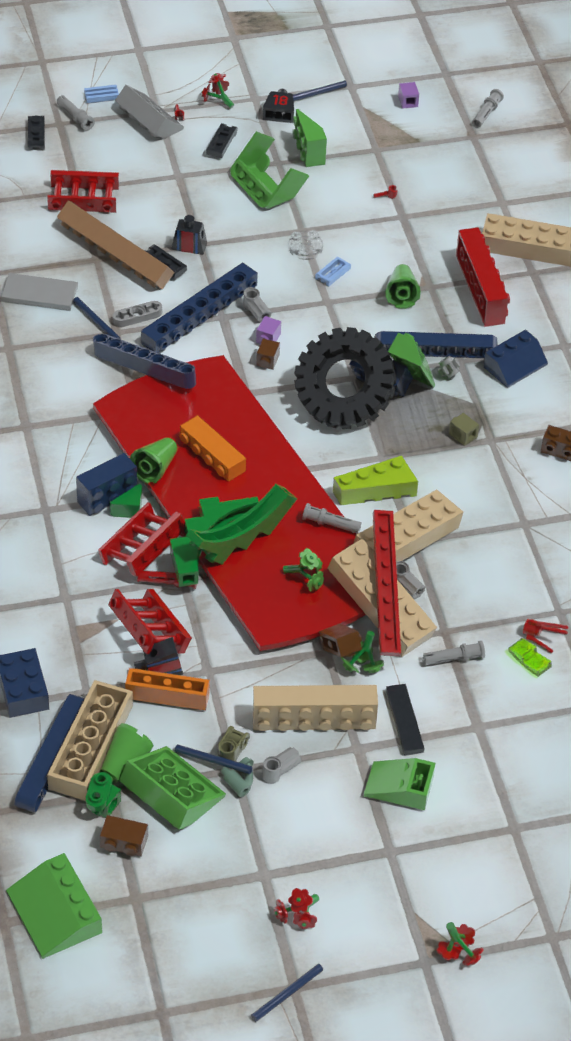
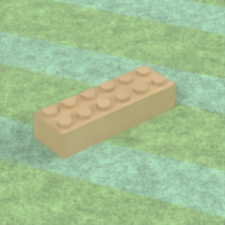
[482,213,571,267]
[354,489,464,562]
[328,538,437,657]
[47,680,133,801]
[253,685,378,731]

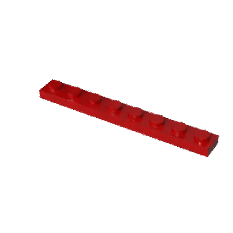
[372,510,401,657]

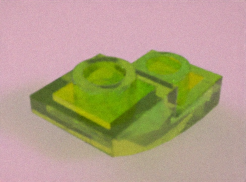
[508,638,552,677]

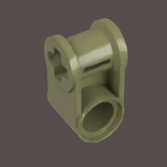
[218,726,250,761]

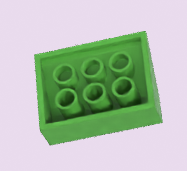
[119,746,226,830]
[6,853,102,959]

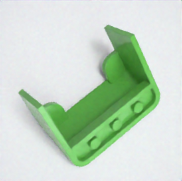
[230,131,309,209]

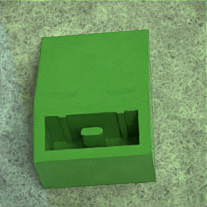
[292,109,327,167]
[364,758,436,810]

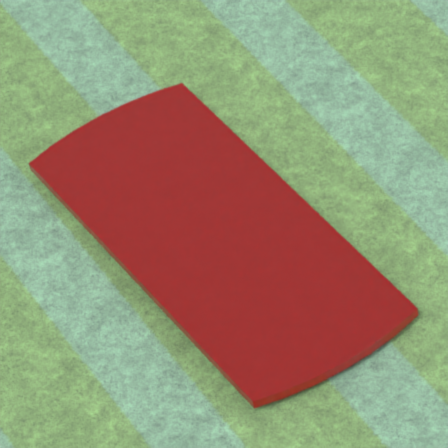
[93,355,366,651]

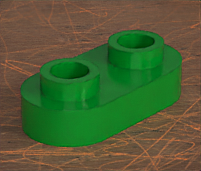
[86,772,112,812]

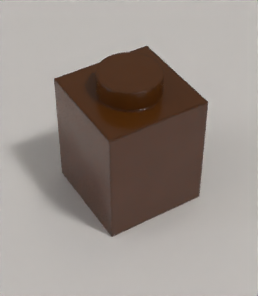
[256,339,280,370]

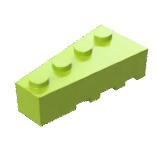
[333,455,418,505]

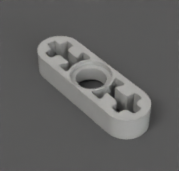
[113,301,162,327]

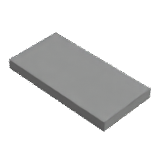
[1,273,78,311]

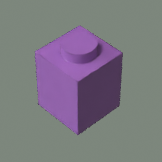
[398,82,419,109]
[256,316,281,344]

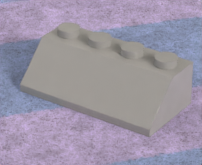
[115,84,184,139]

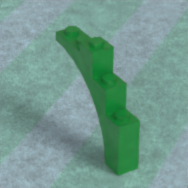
[186,484,297,564]
[170,497,259,587]

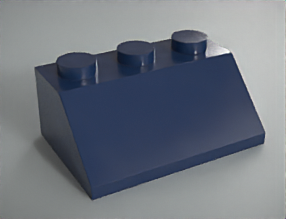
[484,329,548,388]

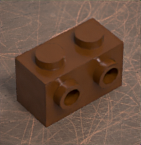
[541,425,571,461]
[319,624,362,657]
[100,815,148,857]

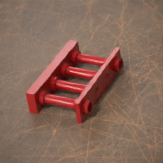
[47,170,119,213]
[98,502,185,577]
[108,589,192,654]

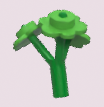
[283,548,324,592]
[341,631,384,673]

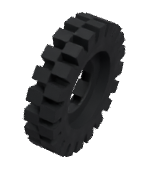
[294,327,396,429]

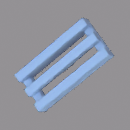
[84,85,119,103]
[315,256,351,287]

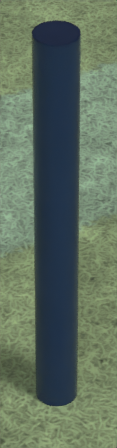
[293,80,347,101]
[73,297,121,339]
[175,744,253,774]
[251,963,323,1022]

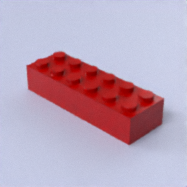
[456,227,510,327]

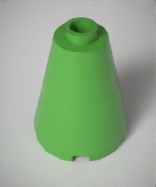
[385,264,421,309]
[130,438,177,483]
[100,723,154,782]

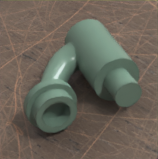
[221,757,254,797]

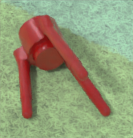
[523,619,569,653]

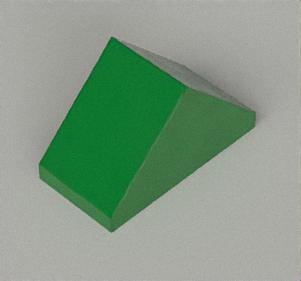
[110,483,142,518]

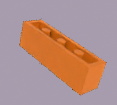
[180,415,246,482]
[125,668,210,711]

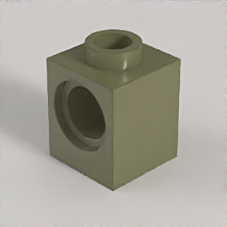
[449,413,479,446]

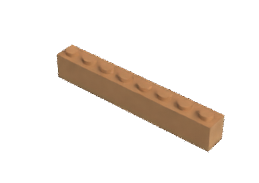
[57,200,175,289]

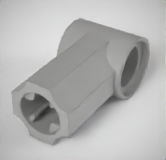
[243,287,272,322]
[396,561,426,599]
[262,747,301,784]

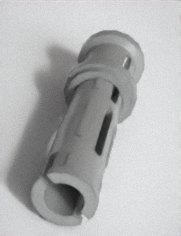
[472,89,504,128]
[57,95,95,131]
[302,503,362,534]
[423,640,485,666]

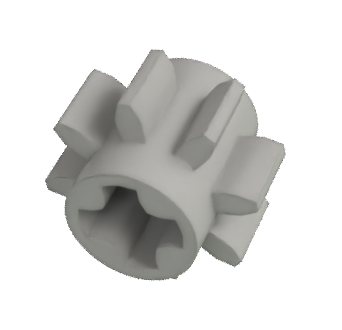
[438,356,461,378]

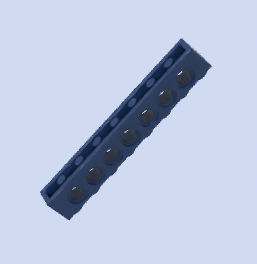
[141,262,258,353]

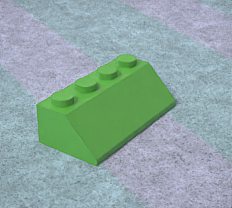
[388,333,435,388]

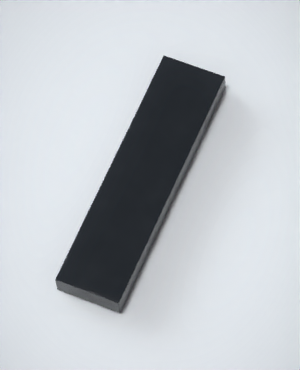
[386,683,425,755]

